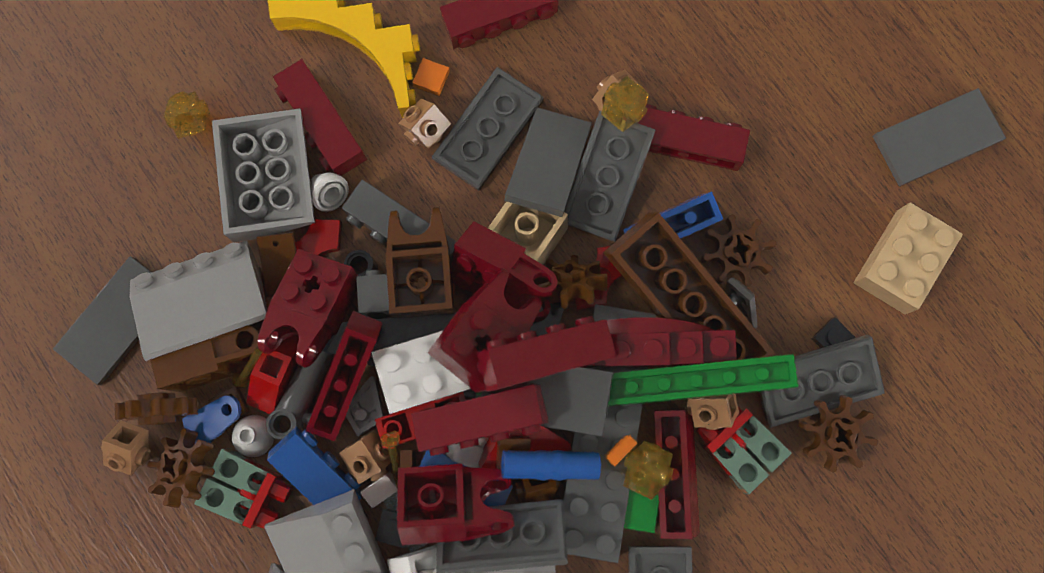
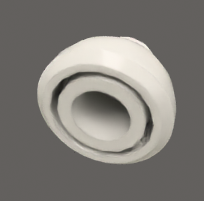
[310,172,349,212]
[232,415,274,457]

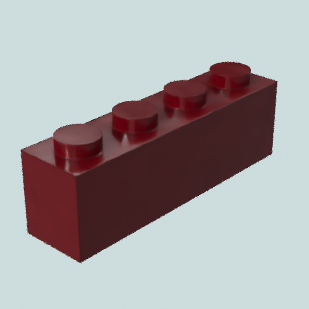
[440,0,559,49]
[273,59,367,176]
[631,104,750,171]
[305,311,383,441]
[477,316,617,392]
[411,384,549,456]
[654,410,700,539]

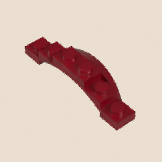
[585,317,737,366]

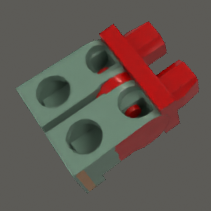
[696,407,792,494]
[194,448,294,529]

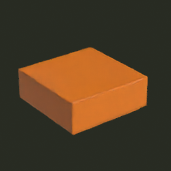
[412,58,450,96]
[604,435,638,466]

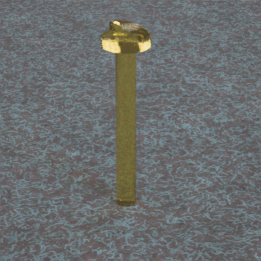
[232,348,262,389]
[381,430,400,488]

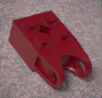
[452,221,557,322]
[258,249,358,368]
[427,268,542,392]
[397,464,514,545]

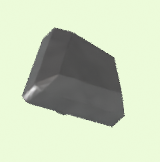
[725,277,757,329]
[346,376,384,436]

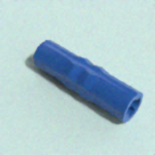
[501,450,601,481]

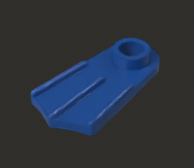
[182,395,241,443]

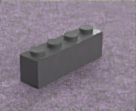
[342,180,457,264]

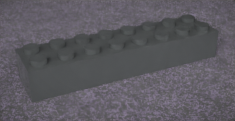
[563,304,656,563]

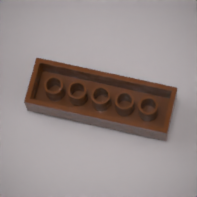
[603,212,775,364]

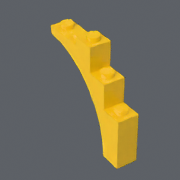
[268,0,420,119]

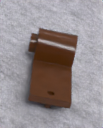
[256,232,297,310]

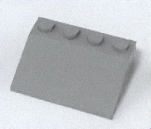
[212,109,315,242]
[130,240,267,361]
[264,489,390,573]

